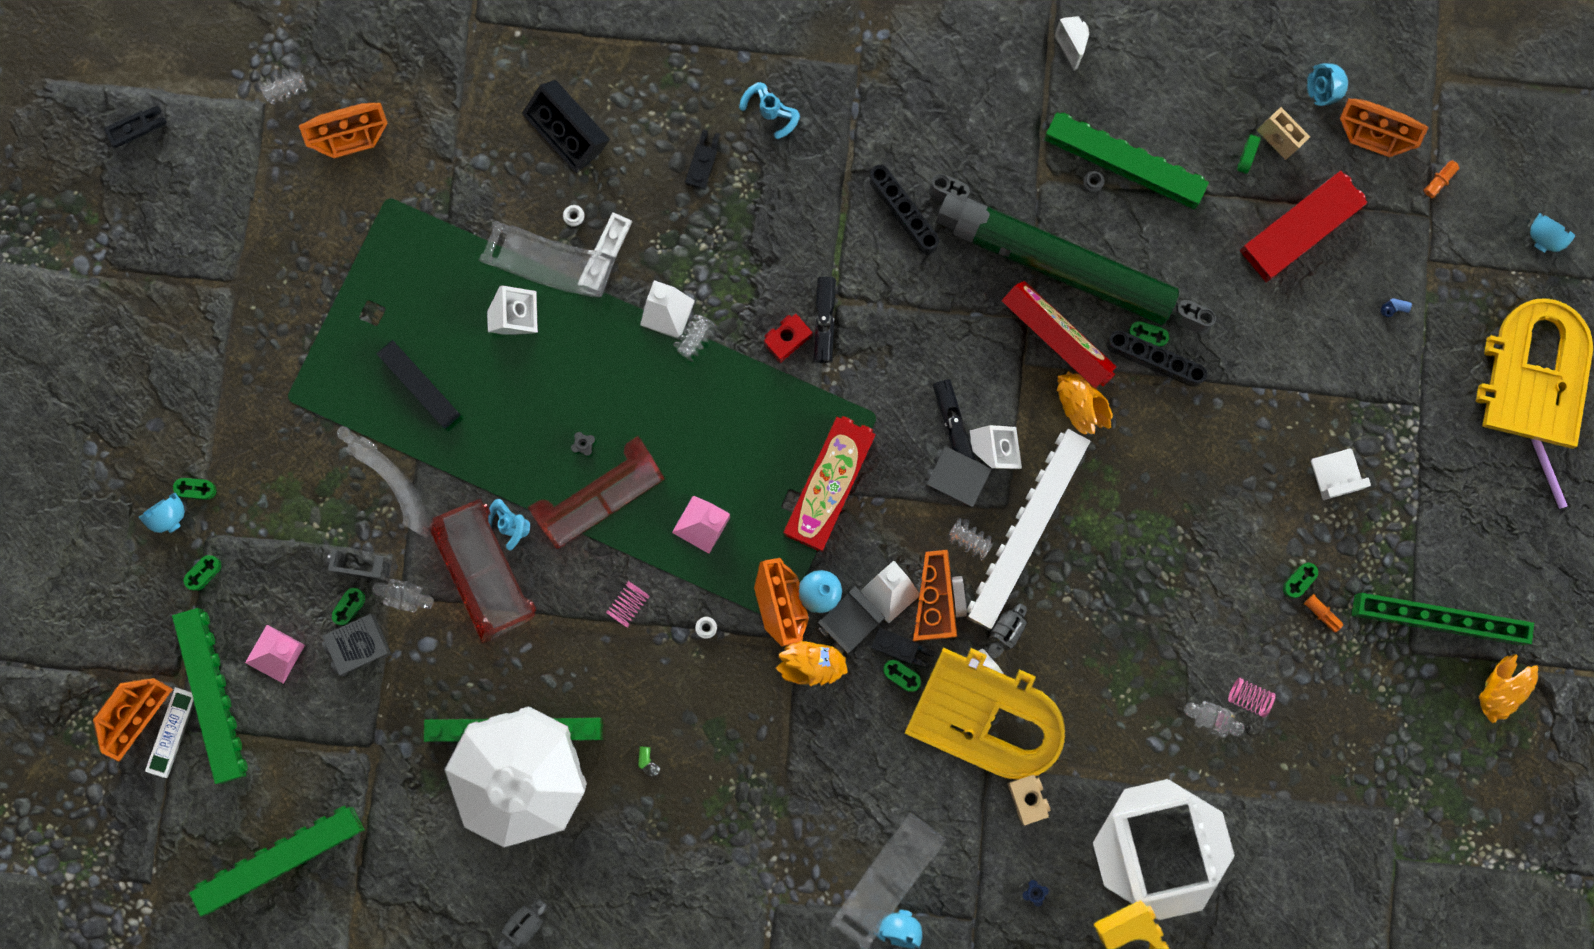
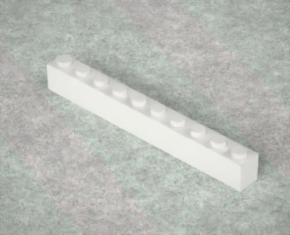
[967,429,1091,630]

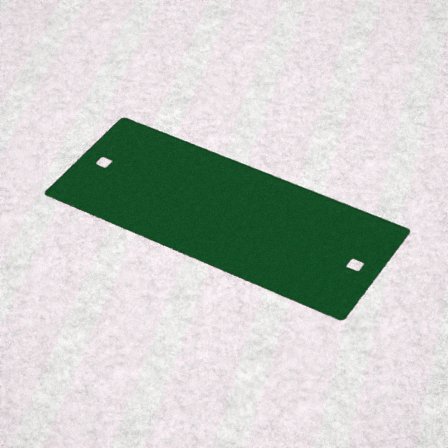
[288,198,876,614]

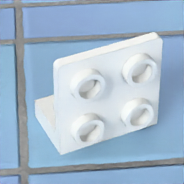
[1311,449,1371,500]

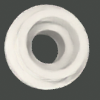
[563,205,584,226]
[695,617,717,639]

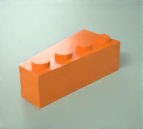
[913,550,957,642]

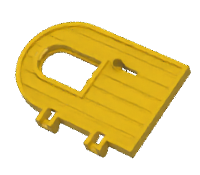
[1476,299,1593,449]
[905,648,1065,779]

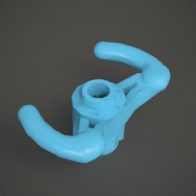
[739,82,800,139]
[484,499,530,550]

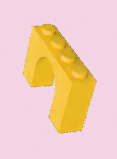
[1094,900,1169,949]

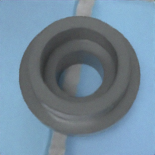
[1083,171,1104,192]

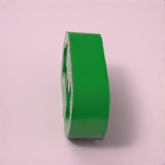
[1237,134,1260,174]
[1128,321,1169,347]
[173,478,217,500]
[184,555,221,591]
[1283,563,1318,599]
[332,588,365,626]
[883,660,921,692]

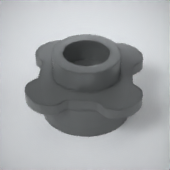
[571,432,595,456]

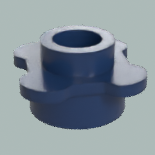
[1023,880,1049,907]

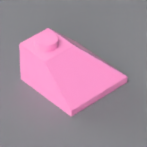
[672,496,730,554]
[245,625,305,683]

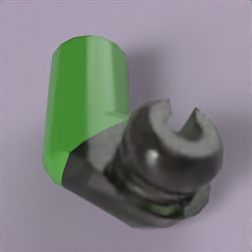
[638,747,660,777]

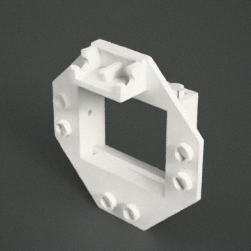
[1093,779,1234,920]

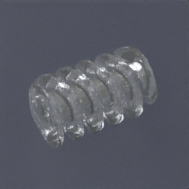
[258,66,307,105]
[673,315,718,362]
[947,518,995,562]

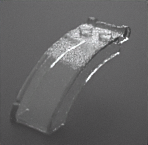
[479,221,616,297]
[337,427,430,539]
[829,812,946,949]

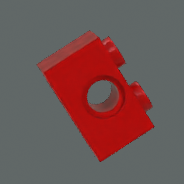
[764,314,813,363]

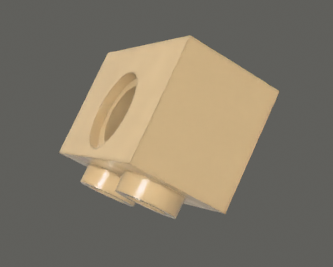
[1257,107,1310,160]
[1007,775,1050,825]

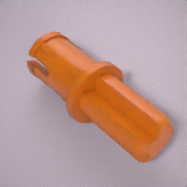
[1423,160,1460,199]
[1304,594,1343,632]

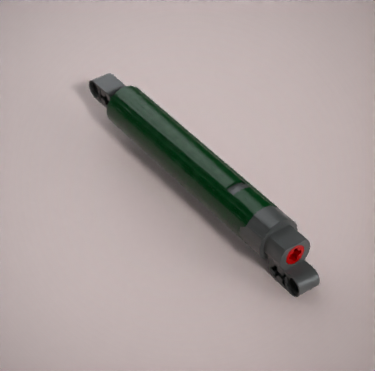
[929,174,1216,334]

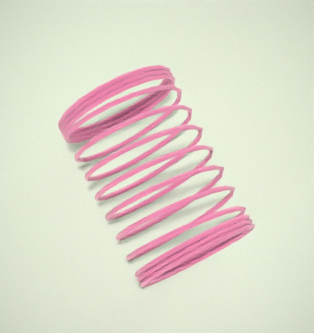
[606,581,650,628]
[1228,678,1276,718]

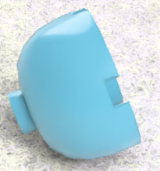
[1307,63,1348,106]
[1530,213,1576,253]
[139,493,185,533]
[799,570,842,613]
[877,910,922,949]

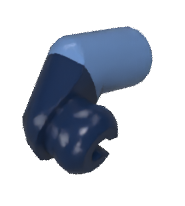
[1381,299,1412,317]

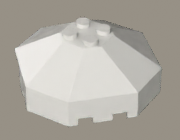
[445,707,587,847]

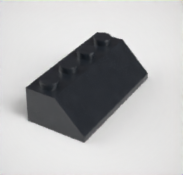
[521,80,610,173]

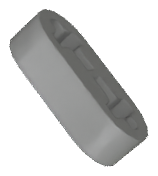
[951,576,967,618]

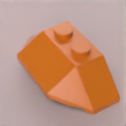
[1340,98,1428,157]
[299,103,388,158]
[754,558,809,646]
[93,678,173,762]

